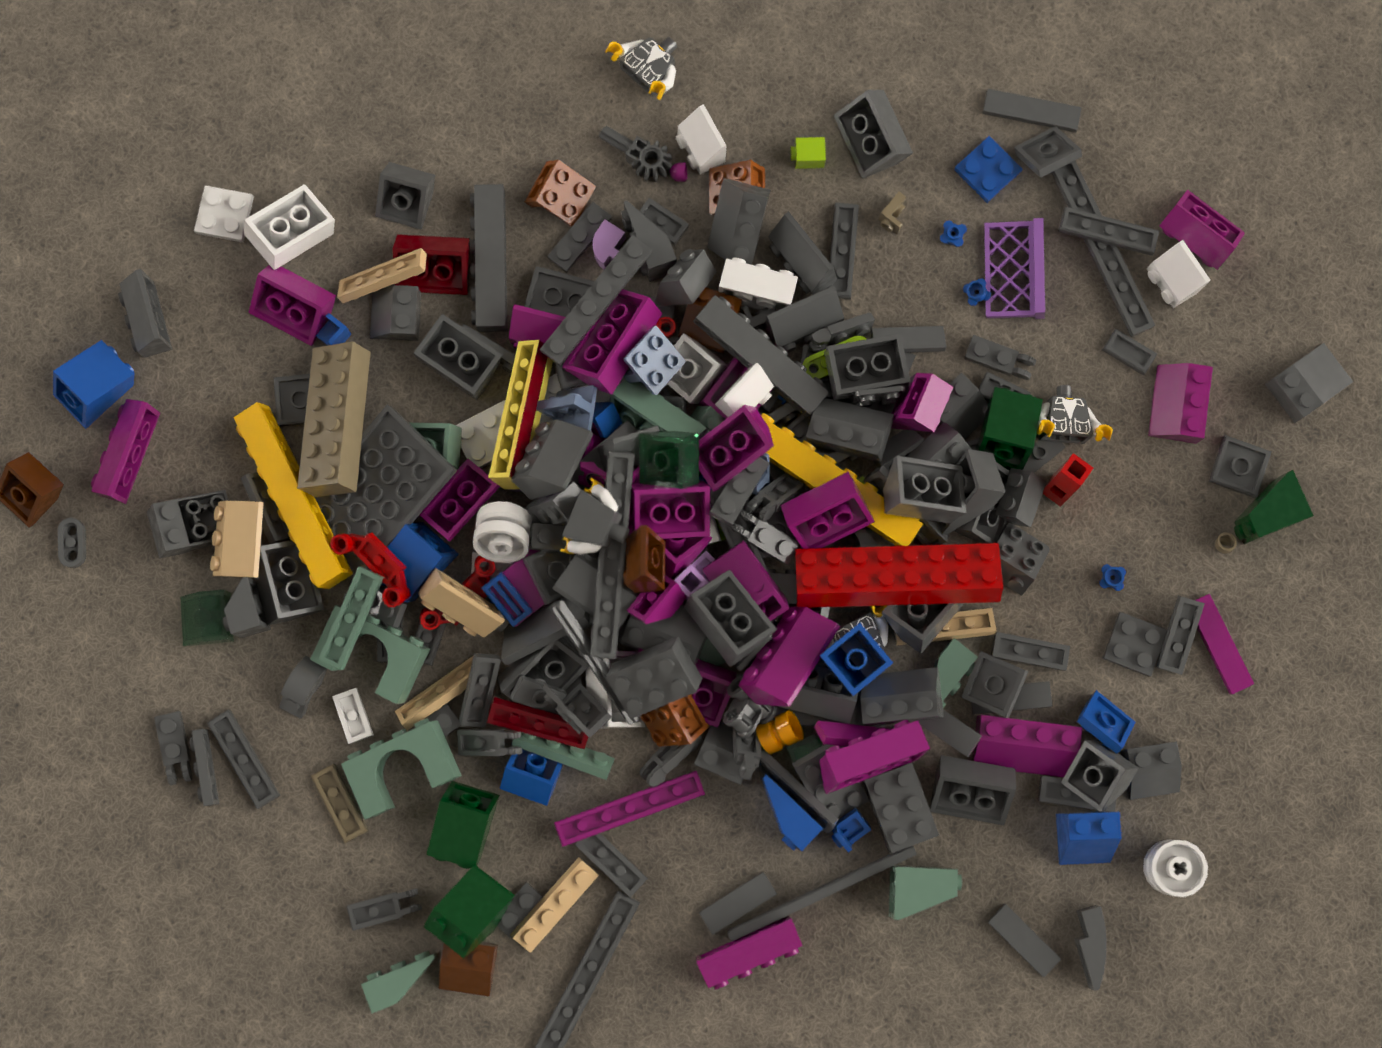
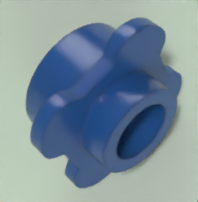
[940,221,967,247]
[963,279,991,306]
[1099,564,1126,591]

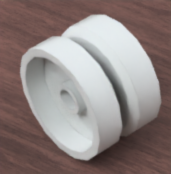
[473,501,532,563]
[1143,839,1208,897]

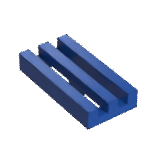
[481,571,533,627]

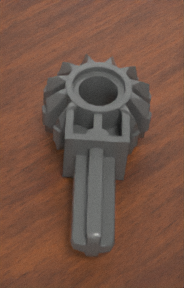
[599,126,672,182]

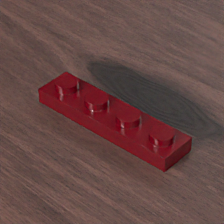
[487,697,588,750]

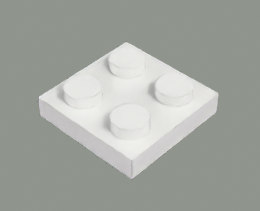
[194,186,254,242]

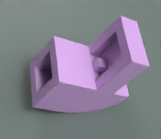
[593,219,626,270]
[674,551,715,600]

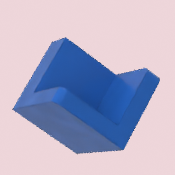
[316,313,351,346]
[592,402,622,438]

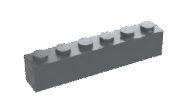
[470,184,508,332]
[692,295,829,417]

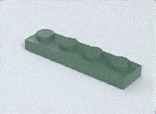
[318,566,384,670]
[512,732,615,780]

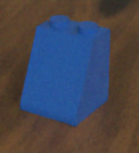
[53,340,135,429]
[370,522,459,603]
[820,623,893,696]
[1056,812,1122,865]

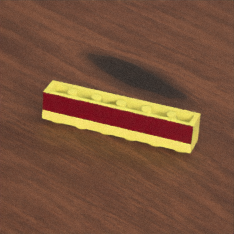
[488,340,553,490]

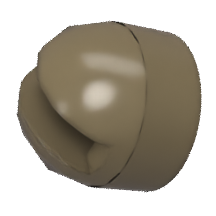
[1215,532,1237,554]

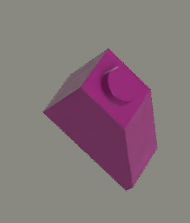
[626,576,687,624]

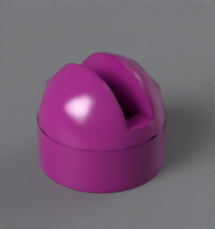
[670,162,687,182]

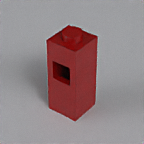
[1042,453,1094,507]

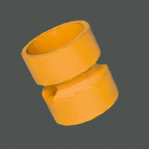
[756,710,804,755]

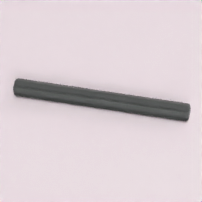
[551,600,640,724]

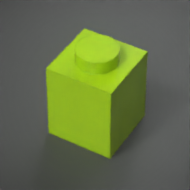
[790,137,826,169]

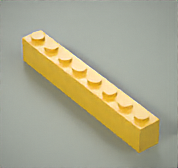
[233,402,353,589]
[761,413,923,546]

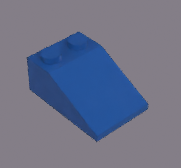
[761,774,823,851]

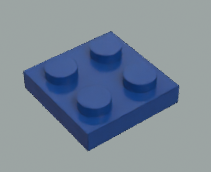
[954,136,1023,203]
[1076,690,1136,754]

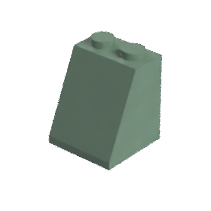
[889,865,962,920]

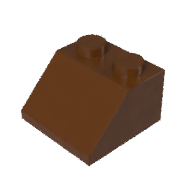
[678,287,743,354]
[0,452,64,528]
[623,525,665,593]
[439,942,498,997]

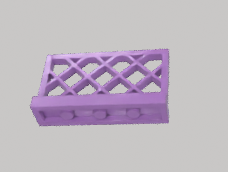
[984,218,1045,319]

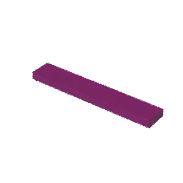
[554,770,705,847]

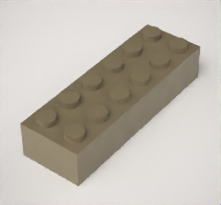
[297,341,371,497]

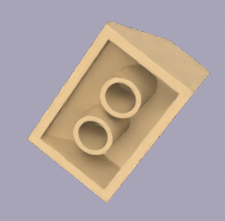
[210,501,264,578]
[418,568,505,638]

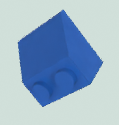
[500,749,564,806]

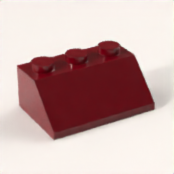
[392,234,470,295]

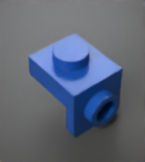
[831,807,872,853]

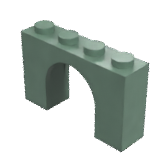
[310,605,430,704]
[341,718,462,820]

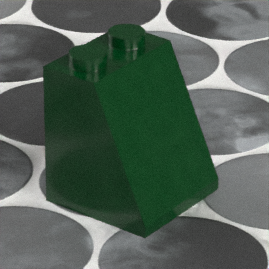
[976,387,1043,470]
[1234,470,1314,544]
[426,781,500,869]
[423,865,515,959]

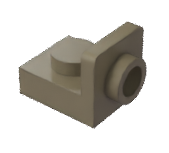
[878,191,906,234]

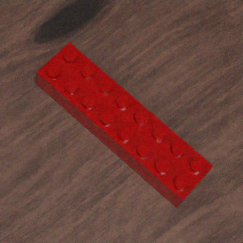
[795,543,1003,608]

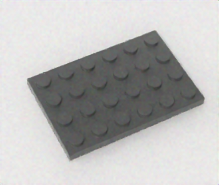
[314,404,458,578]

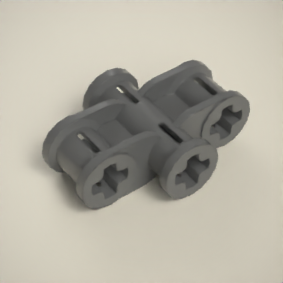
[723,677,776,738]

